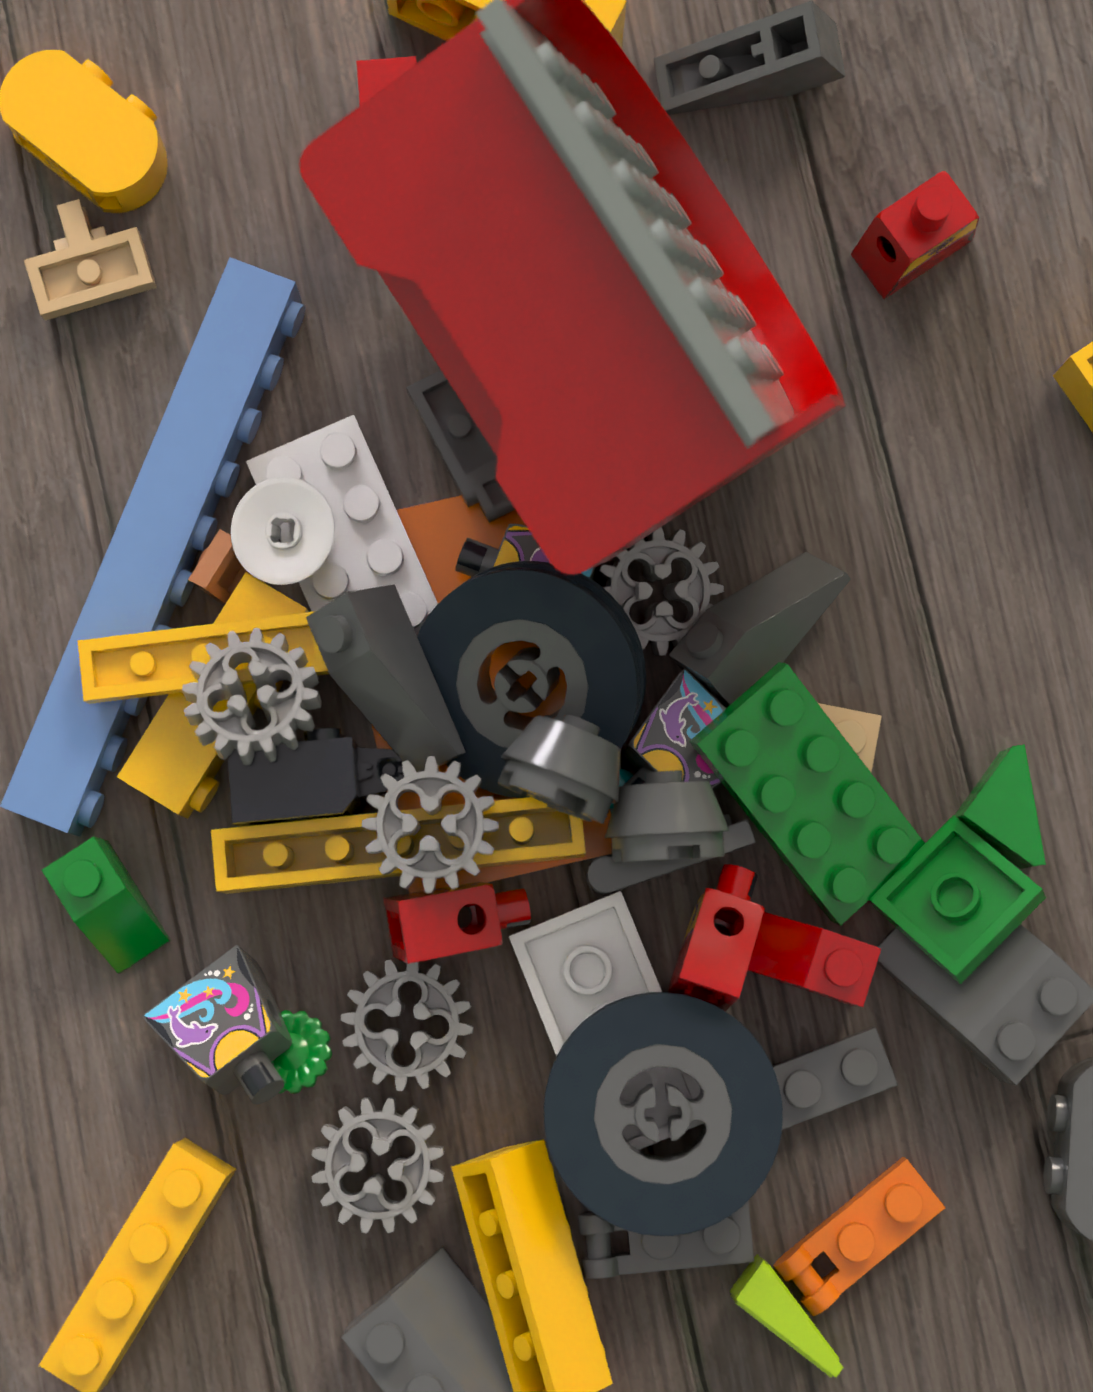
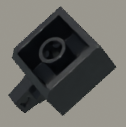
[227,728,404,827]

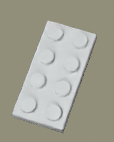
[246,415,438,636]
[509,891,703,1150]

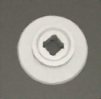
[231,476,335,585]

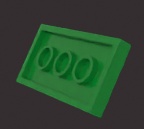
[689,662,925,926]

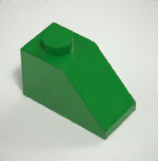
[41,836,171,974]

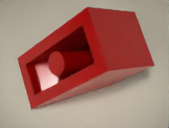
[747,912,882,1007]

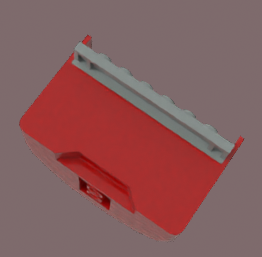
[299,0,846,574]

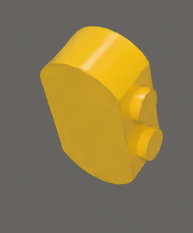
[0,50,168,213]

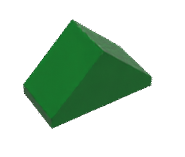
[954,744,1046,869]

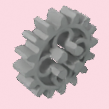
[595,527,724,656]
[182,628,321,765]
[362,756,499,894]
[340,959,474,1091]
[311,1097,445,1233]

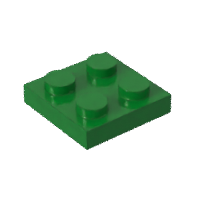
[869,815,1046,984]

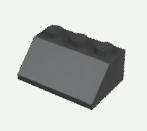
[341,1246,513,1392]

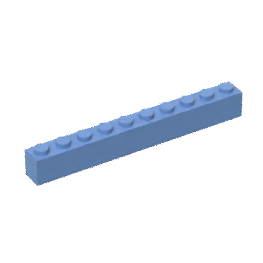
[0,257,305,837]

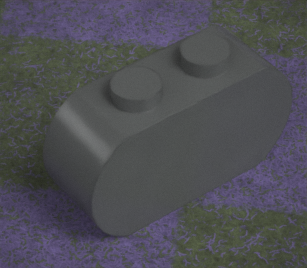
[1043,1057,1093,1241]

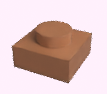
[188,529,251,605]

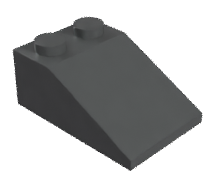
[877,924,1093,1085]

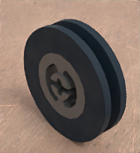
[417,561,646,798]
[544,992,783,1236]

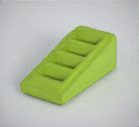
[730,1254,843,1378]

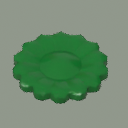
[272,1010,332,1094]

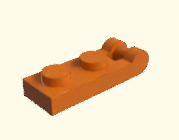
[773,1157,946,1316]

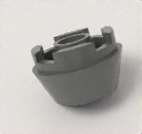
[498,714,621,824]
[605,771,730,863]

